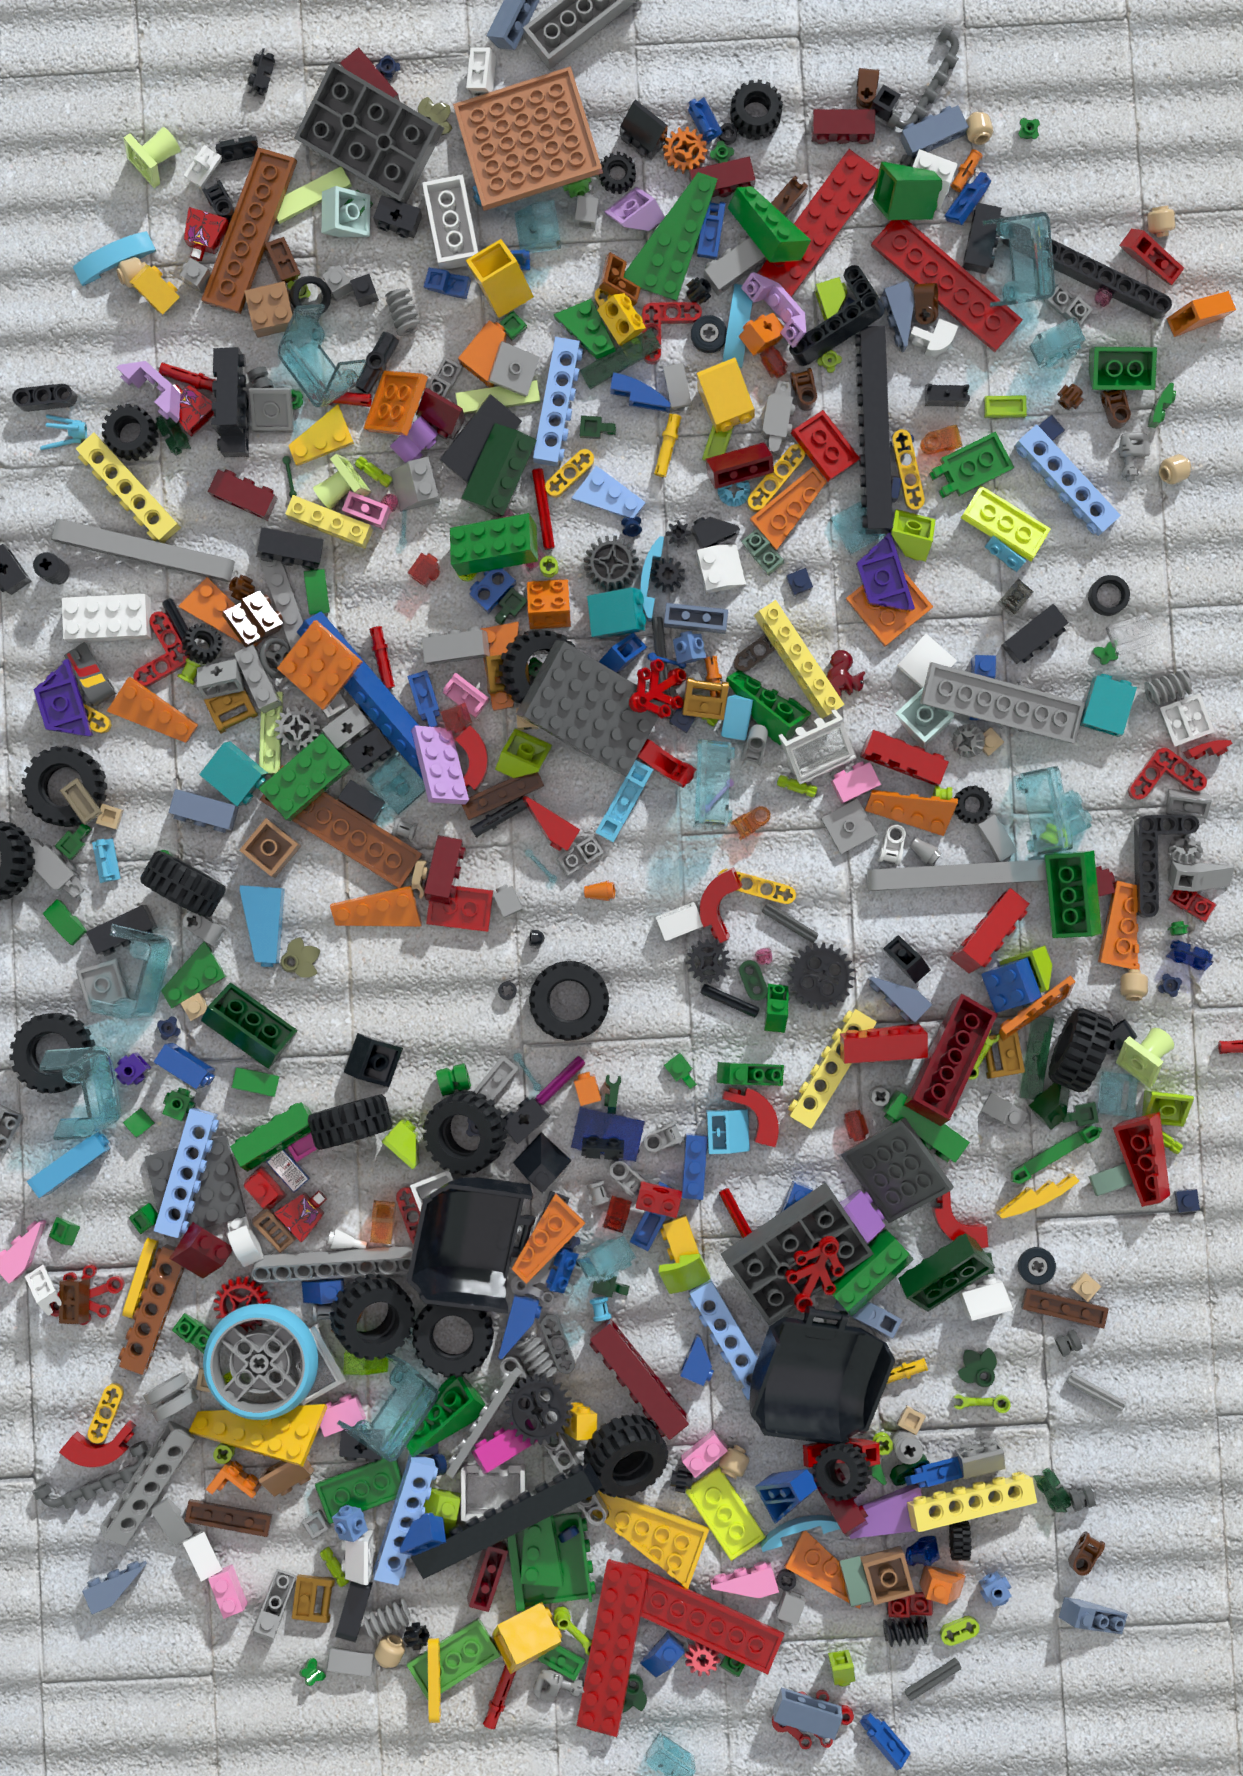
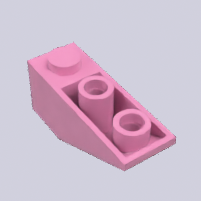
[0,1220,46,1284]
[710,1561,779,1598]

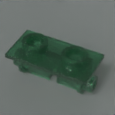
[156,415,191,456]
[1033,1468,1071,1513]

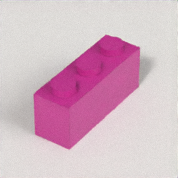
[472,1418,538,1474]

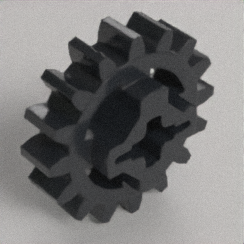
[686,939,731,984]

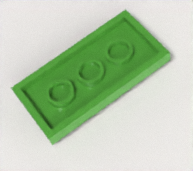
[407,1617,501,1700]

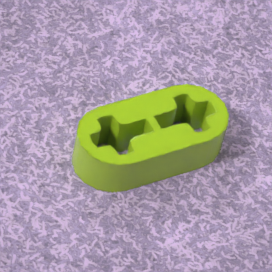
[940,1615,980,1646]

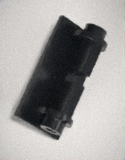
[247,48,275,96]
[215,135,258,163]
[581,1136,624,1160]

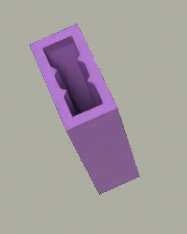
[849,1483,922,1539]

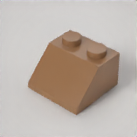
[258,1459,314,1497]

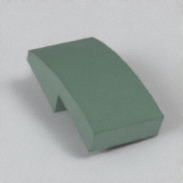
[741,528,784,576]
[1088,1162,1133,1196]
[839,1556,871,1607]

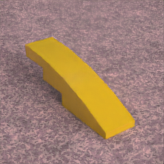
[996,1173,1080,1219]

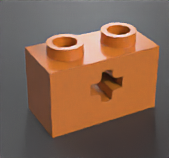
[738,313,784,356]
[574,1072,602,1106]

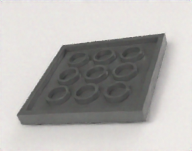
[841,1117,954,1223]
[144,1135,247,1238]

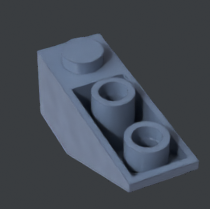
[880,281,914,352]
[868,976,932,1023]
[833,1301,902,1339]
[82,1561,147,1614]
[1059,1597,1128,1634]

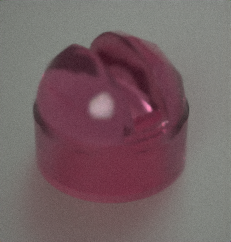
[1094,289,1113,307]
[380,494,398,512]
[755,948,773,965]

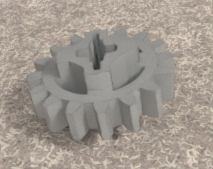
[274,706,320,752]

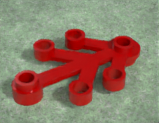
[629,659,686,718]
[785,1236,845,1312]
[49,1265,125,1325]
[772,1690,854,1749]

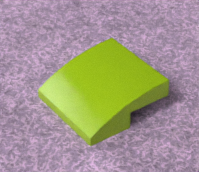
[658,1254,710,1294]

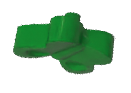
[1092,640,1118,665]
[299,1658,326,1686]

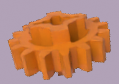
[663,127,708,174]

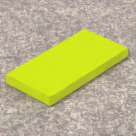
[961,486,1051,562]
[685,1466,766,1561]

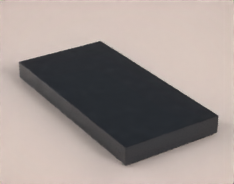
[439,394,522,483]

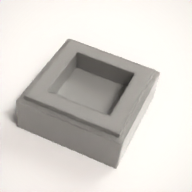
[301,1509,331,1540]

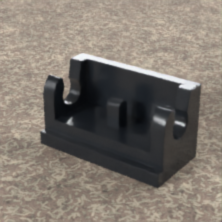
[925,383,970,407]
[337,780,385,823]

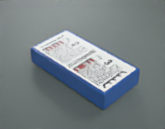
[266,1149,310,1193]

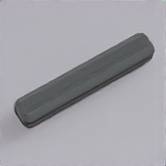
[762,903,818,943]
[905,1658,962,1701]

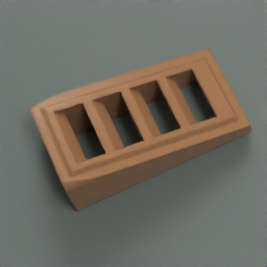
[252,1209,296,1253]

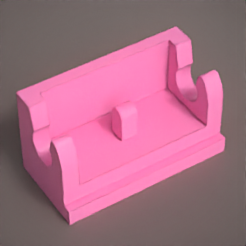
[443,673,489,718]

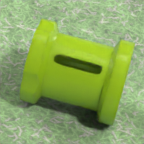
[540,556,559,578]
[177,658,202,685]
[872,1432,893,1455]
[213,1443,236,1464]

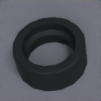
[290,276,332,317]
[1088,575,1130,616]

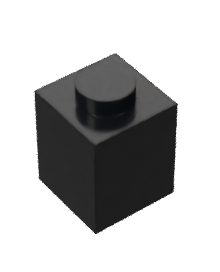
[871,84,901,122]
[350,274,379,307]

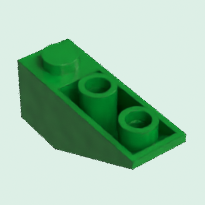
[716,1062,784,1086]

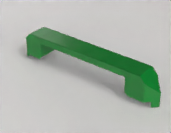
[1011,1125,1102,1184]

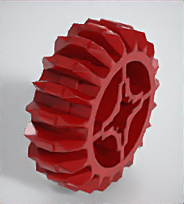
[213,1276,271,1332]

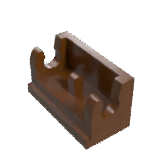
[771,176,808,217]
[264,237,301,285]
[59,1278,90,1324]

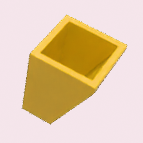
[466,239,534,318]
[696,358,755,433]
[492,1602,562,1674]

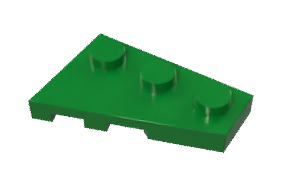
[554,299,616,359]
[161,941,227,1008]

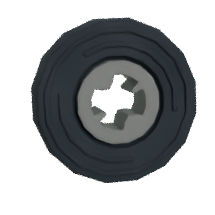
[691,315,727,353]
[1018,1247,1056,1285]

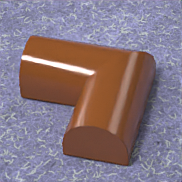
[599,252,641,306]

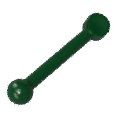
[282,456,297,498]

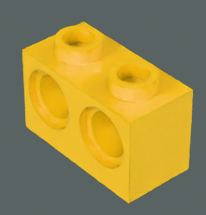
[597,293,646,345]
[563,1402,597,1441]

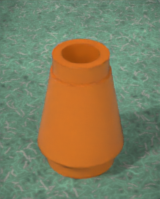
[584,880,615,901]

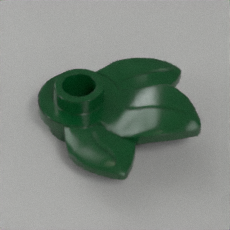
[958,1348,997,1387]
[623,1673,647,1713]

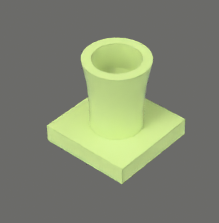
[124,127,181,188]
[313,454,372,510]
[1116,1028,1174,1088]

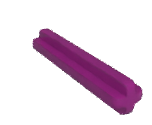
[535,1056,585,1105]

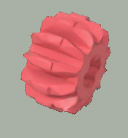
[684,1642,720,1677]

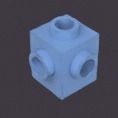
[673,631,706,664]
[332,1505,368,1542]
[979,1571,1012,1607]

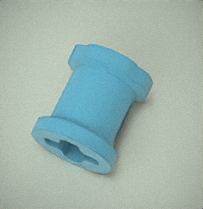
[590,1296,612,1322]

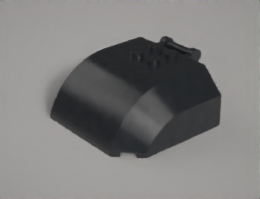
[407,1177,536,1314]
[749,1305,895,1445]

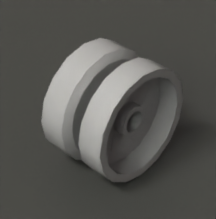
[143,1372,199,1422]

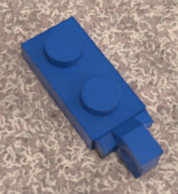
[944,172,991,225]
[407,670,440,727]
[905,1457,963,1488]
[859,1713,910,1770]

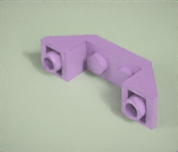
[741,272,806,348]
[116,361,181,423]

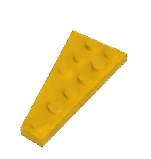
[189,1404,327,1467]
[585,1490,709,1589]

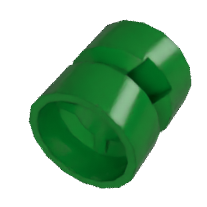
[436,1063,471,1096]

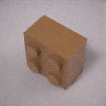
[244,281,298,338]
[239,818,301,878]
[860,1546,915,1605]

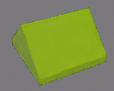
[1142,1090,1194,1127]

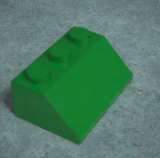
[1089,347,1157,390]

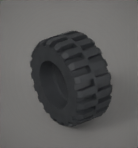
[499,630,575,704]
[21,746,108,827]
[0,821,35,900]
[140,850,226,918]
[529,961,609,1041]
[1048,1008,1113,1092]
[9,1013,96,1094]
[423,1091,508,1175]
[308,1094,393,1150]
[330,1274,415,1360]
[412,1304,494,1378]
[584,1414,669,1498]

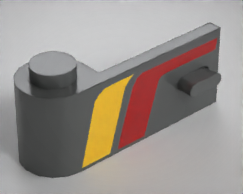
[64,642,117,707]

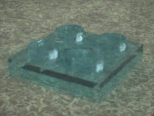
[830,501,886,555]

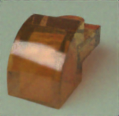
[370,1200,396,1244]

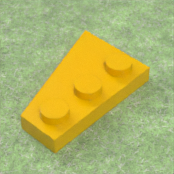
[288,404,354,466]

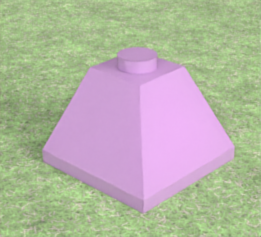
[604,186,665,231]

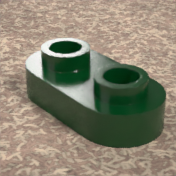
[739,960,768,1001]
[889,1454,930,1486]

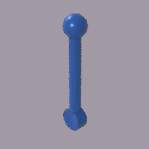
[647,652,687,669]

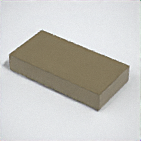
[60,778,103,825]

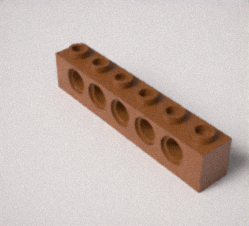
[118,1244,184,1375]

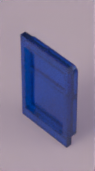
[571,1107,645,1162]

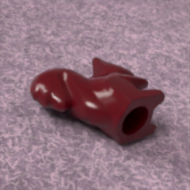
[826,650,865,697]

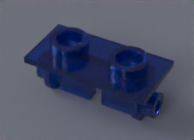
[1166,940,1214,971]

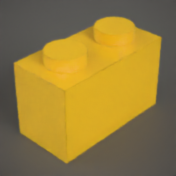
[129,264,180,315]
[660,1214,699,1263]

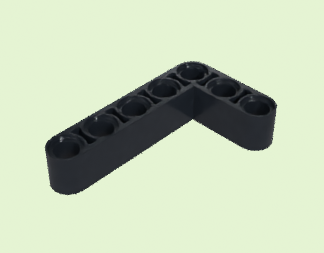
[789,265,885,366]
[1134,815,1200,918]

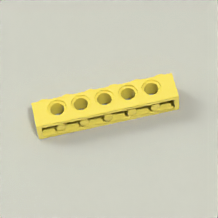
[76,432,181,543]
[753,600,844,719]
[788,1008,877,1129]
[907,1472,1037,1532]

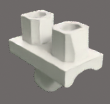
[184,145,222,188]

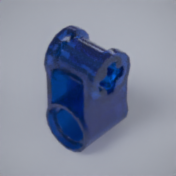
[905,1536,940,1566]

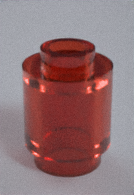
[760,346,788,379]
[843,1109,869,1142]

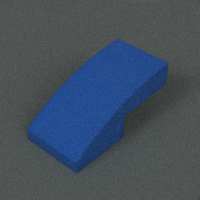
[424,267,471,299]

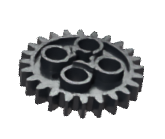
[787,942,855,1010]
[504,1374,574,1445]

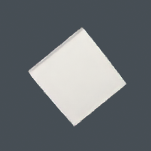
[897,634,957,688]
[1160,693,1215,747]

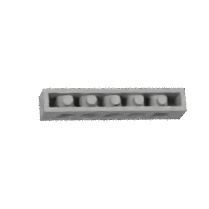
[100,1420,195,1546]

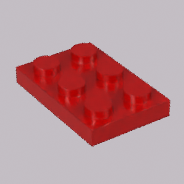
[791,410,859,482]
[426,886,494,932]

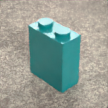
[587,587,646,639]
[1080,674,1137,737]
[199,741,268,807]

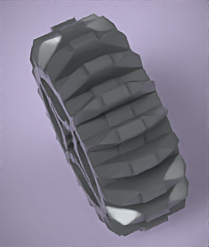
[583,535,639,592]

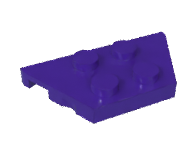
[856,533,915,611]
[34,659,93,737]

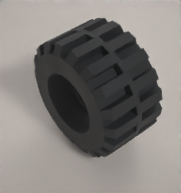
[730,79,783,140]
[102,404,159,461]
[813,1443,872,1501]

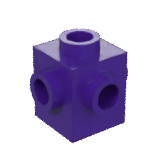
[114,1052,151,1086]

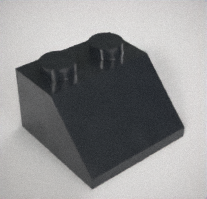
[620,99,668,160]
[344,1033,403,1087]

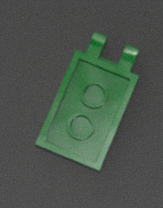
[929,431,1015,499]

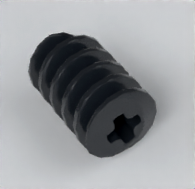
[33,552,70,585]
[883,1616,928,1647]

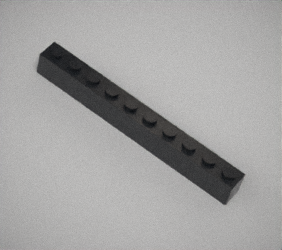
[855,326,893,534]
[411,1463,602,1579]

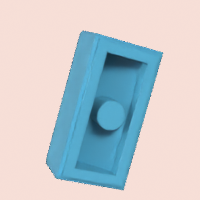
[721,695,753,741]

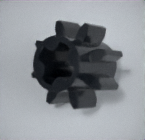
[686,277,711,305]
[665,520,691,548]
[670,1466,693,1493]
[403,1622,430,1651]

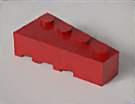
[860,730,949,786]
[950,888,1030,974]
[840,1023,928,1064]
[1113,1112,1170,1207]

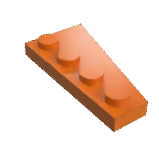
[750,466,827,551]
[480,621,519,711]
[1098,881,1140,970]
[330,886,422,927]
[999,975,1076,1041]
[512,1193,586,1284]

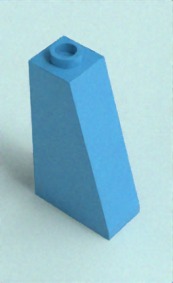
[239,885,285,967]
[26,1132,110,1198]

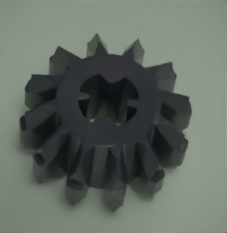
[650,558,685,593]

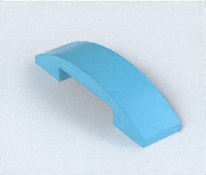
[73,231,156,286]
[722,284,753,368]
[641,536,664,622]
[595,760,654,842]
[760,1515,841,1552]

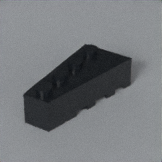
[211,347,248,436]

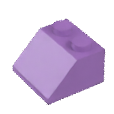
[840,1189,885,1243]

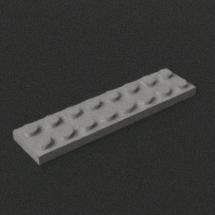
[920,662,1085,744]

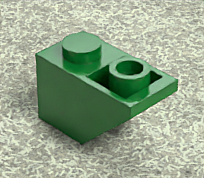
[764,984,789,1033]

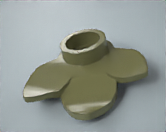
[417,97,453,135]
[280,937,320,978]

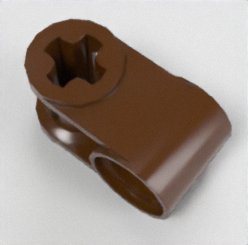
[856,68,880,109]
[914,283,939,325]
[790,367,817,411]
[1100,390,1131,429]
[1068,1531,1105,1576]

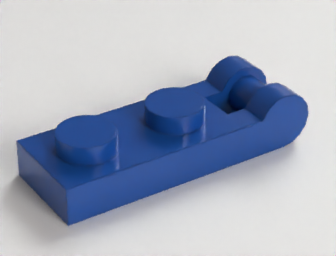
[697,200,726,260]

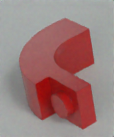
[455,725,488,793]
[637,739,697,788]
[700,867,743,943]
[722,1087,779,1147]
[932,1192,988,1248]
[59,1420,137,1467]
[803,1438,880,1468]

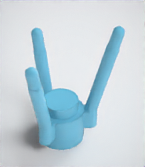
[40,414,87,450]

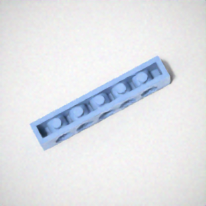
[533,337,583,467]
[1015,424,1121,536]
[154,1108,219,1238]
[688,1278,758,1400]
[373,1454,438,1585]

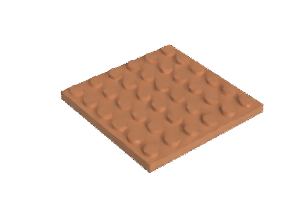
[453,66,603,211]

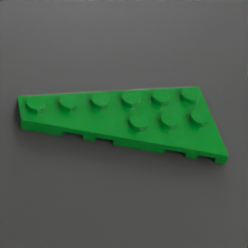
[624,172,718,301]

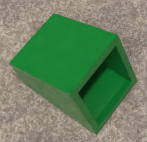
[872,162,942,220]

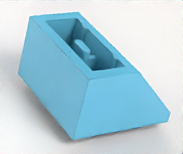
[706,1109,750,1154]

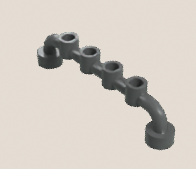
[886,23,959,130]
[32,1441,148,1509]

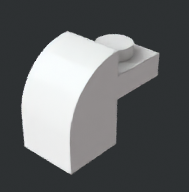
[908,319,958,356]
[227,1214,263,1267]

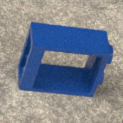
[154,1043,216,1089]

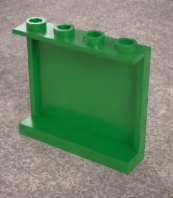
[507,1512,596,1612]

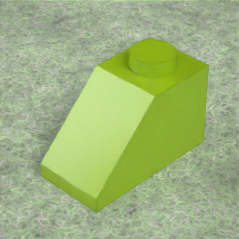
[814,277,848,321]
[828,1649,855,1687]

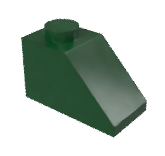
[1028,1083,1070,1130]

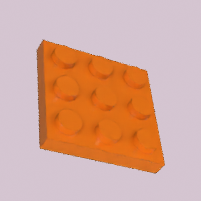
[363,371,428,436]
[846,570,933,647]
[277,620,363,710]

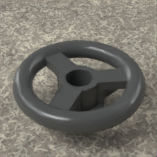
[260,638,291,679]

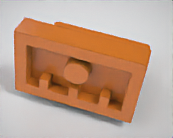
[527,579,571,629]
[206,1460,262,1498]

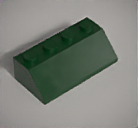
[461,423,537,517]
[201,982,298,1069]
[898,1233,995,1312]

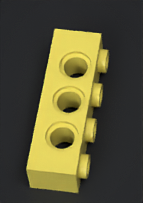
[285,495,373,549]

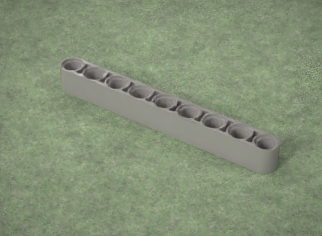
[51,519,235,582]
[867,859,1047,891]
[252,1246,413,1283]
[500,1355,608,1526]

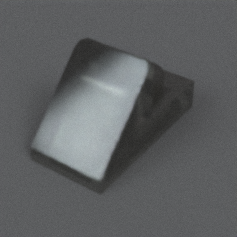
[997,578,1034,616]

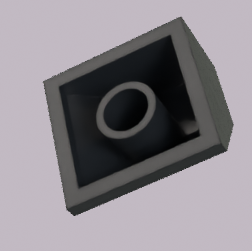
[513,1132,572,1193]

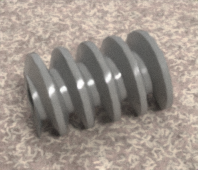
[385,288,420,336]
[1144,670,1192,705]
[515,1334,557,1380]
[891,1429,923,1464]
[364,1599,411,1640]

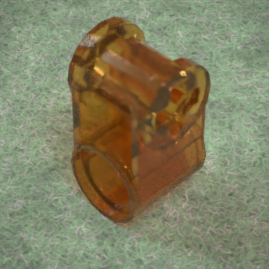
[920,425,963,455]
[730,806,770,841]

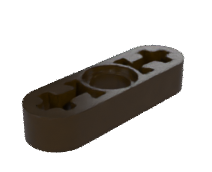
[734,634,775,672]

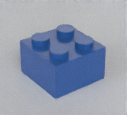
[981,957,1042,1013]

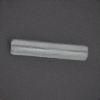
[1067,1373,1126,1411]

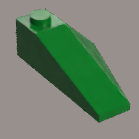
[726,671,812,745]
[403,1376,485,1457]

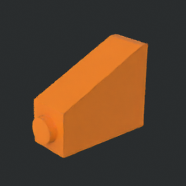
[1166,291,1236,337]
[458,320,506,388]
[919,1564,966,1605]

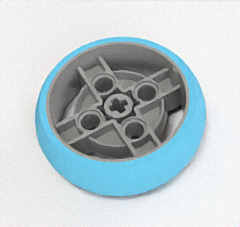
[203,1304,318,1420]

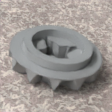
[951,724,985,758]
[1168,835,1203,864]

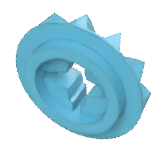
[718,480,751,507]

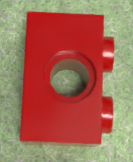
[635,1181,682,1218]

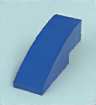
[610,372,671,413]
[630,1181,674,1251]

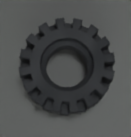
[599,152,636,194]
[182,623,223,664]
[954,785,993,824]
[949,1521,972,1561]

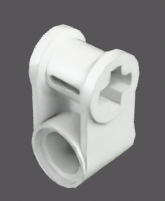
[878,825,906,866]

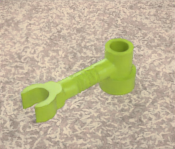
[969,1030,1000,1080]
[954,1394,1011,1413]
[553,1606,592,1655]

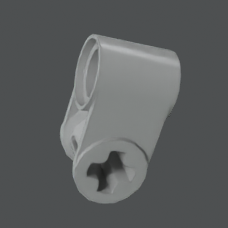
[741,725,768,766]
[183,912,225,946]
[643,1120,685,1152]
[609,1159,646,1198]

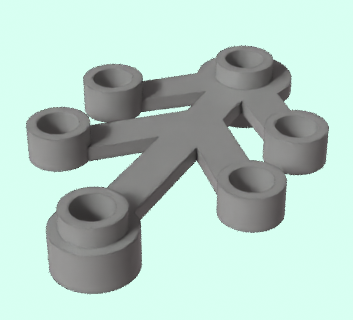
[511,1253,588,1304]

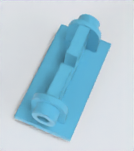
[984,535,1027,572]
[92,838,121,883]

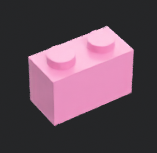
[342,491,391,530]
[831,761,881,804]
[320,1393,366,1437]
[681,1429,728,1478]
[208,1564,248,1619]

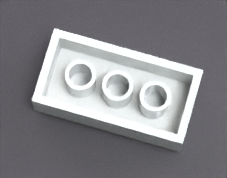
[422,174,478,270]
[62,594,152,643]

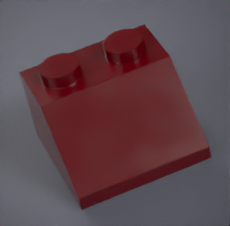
[416,387,465,440]
[169,1222,233,1279]

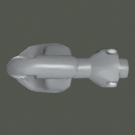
[1119,432,1150,482]
[533,1669,584,1702]

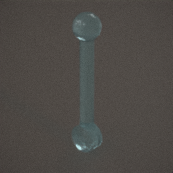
[399,510,407,545]
[525,849,557,883]
[513,1053,541,1091]

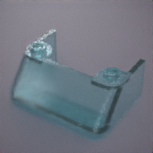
[983,212,1055,307]
[278,304,367,407]
[693,739,735,828]
[1014,766,1073,858]
[90,924,172,1019]
[39,1047,122,1140]
[337,1353,438,1462]

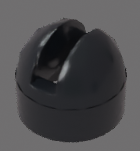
[529,929,545,946]

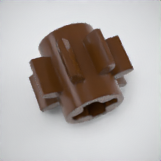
[1057,384,1084,410]
[229,575,255,601]

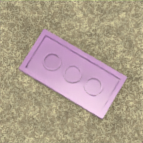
[411,726,469,804]

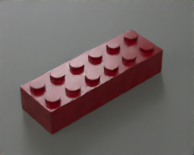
[904,993,998,1126]
[589,1318,689,1440]

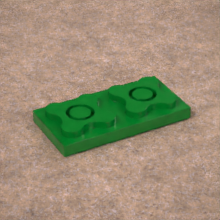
[315,1453,403,1524]

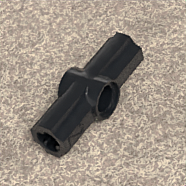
[353,331,400,394]

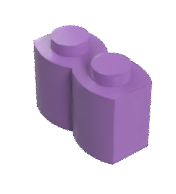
[390,416,438,463]

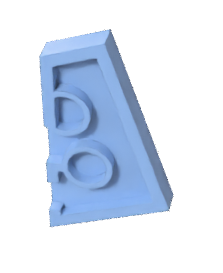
[571,465,646,518]

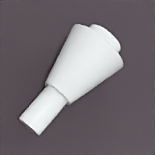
[327,1228,367,1249]

